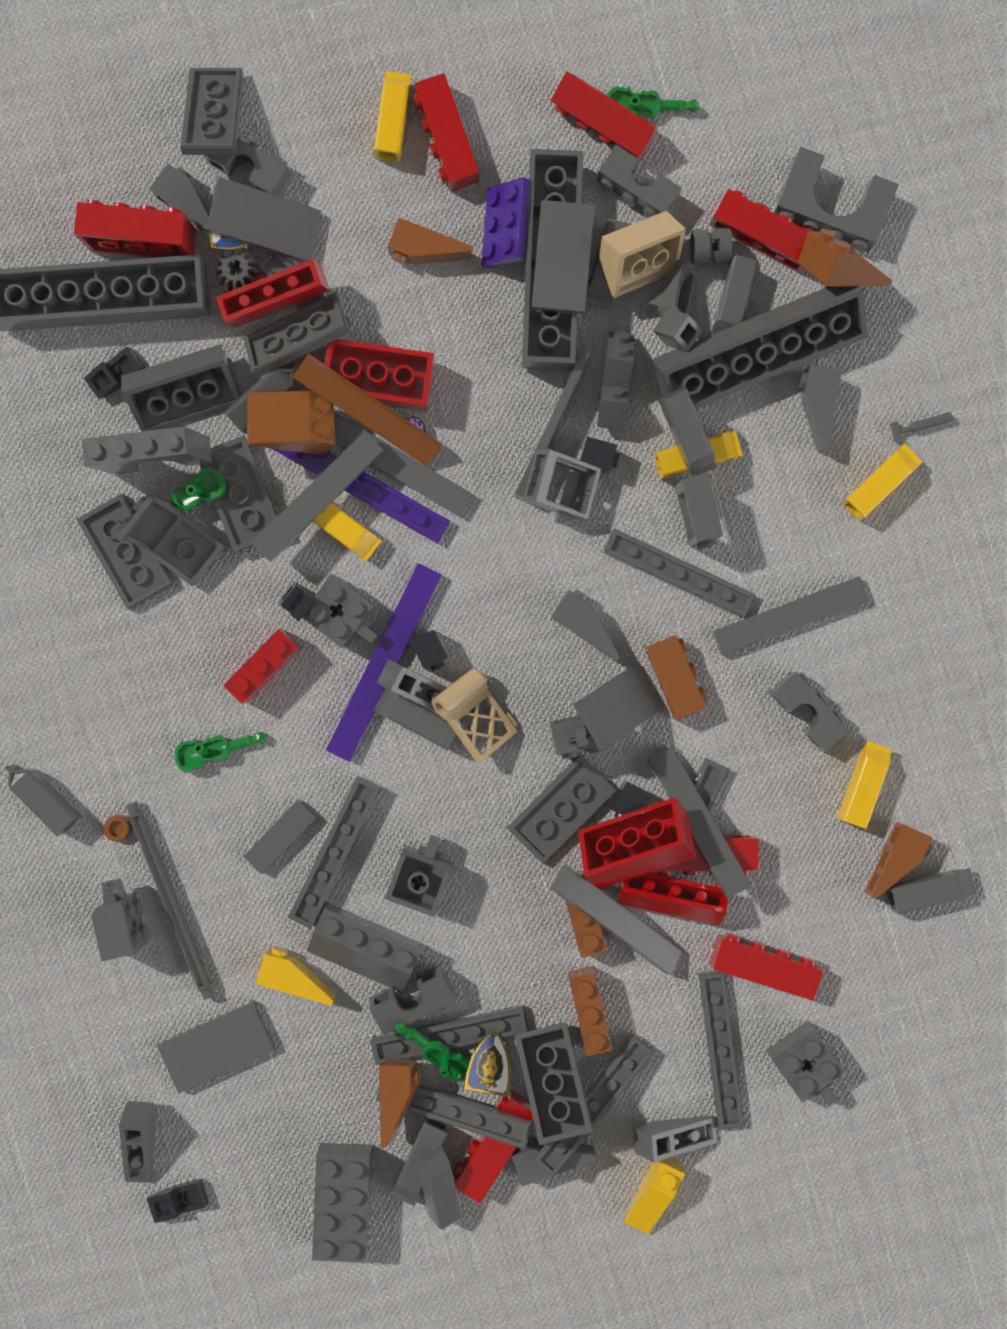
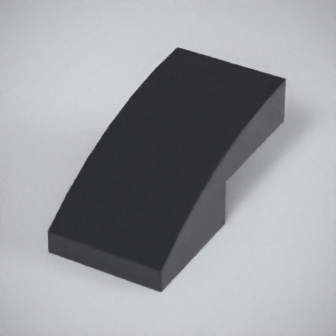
[84,346,145,399]
[278,582,316,622]
[146,1178,209,1223]

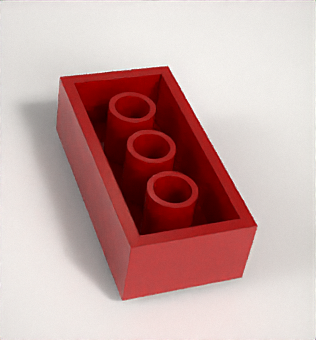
[74,200,197,258]
[325,339,435,412]
[578,797,696,889]

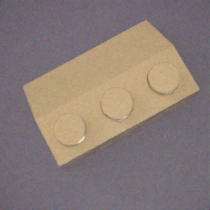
[599,211,686,298]

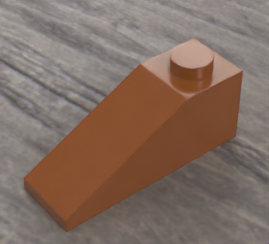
[387,218,473,265]
[864,822,933,899]
[379,1059,421,1147]

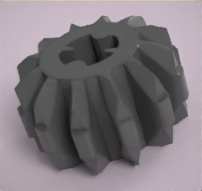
[214,249,260,292]

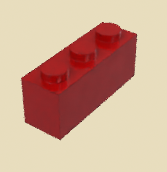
[223,629,302,704]

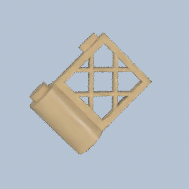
[432,669,518,763]

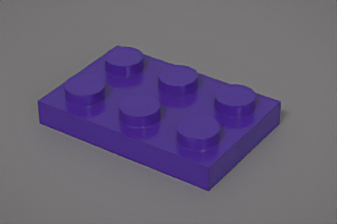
[481,177,531,269]

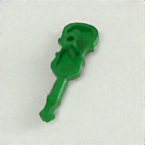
[608,86,699,118]
[169,467,226,511]
[175,732,267,773]
[395,1021,470,1081]

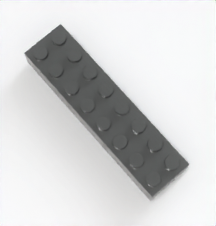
[522,149,583,370]
[0,254,210,331]
[652,286,869,409]

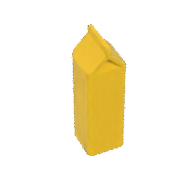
[374,71,412,162]
[654,430,743,479]
[842,443,923,521]
[313,503,382,561]
[837,741,892,829]

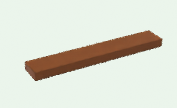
[293,354,442,466]

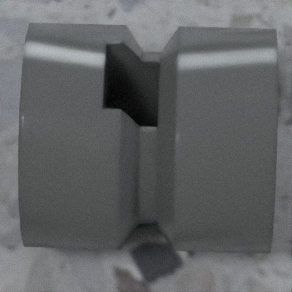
[690,227,732,265]

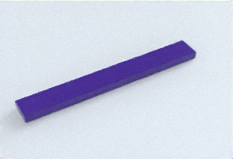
[270,448,451,544]
[326,563,442,762]

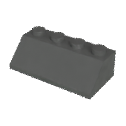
[121,344,240,432]
[307,903,423,993]

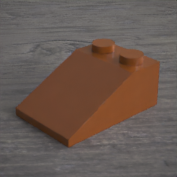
[798,229,892,286]
[247,391,335,456]

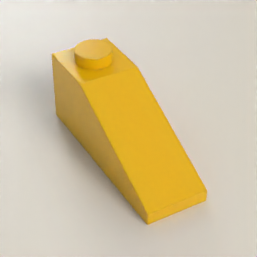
[256,947,336,1006]
[624,1157,685,1234]

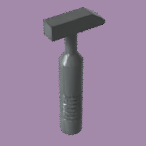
[890,412,953,446]

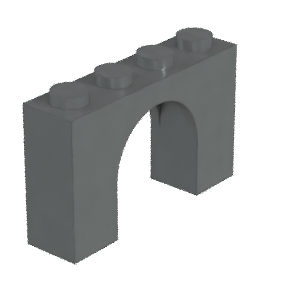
[773,147,899,251]
[82,427,212,475]

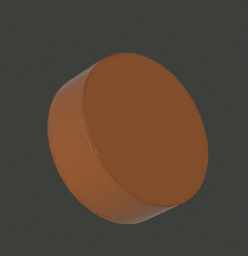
[104,815,132,842]

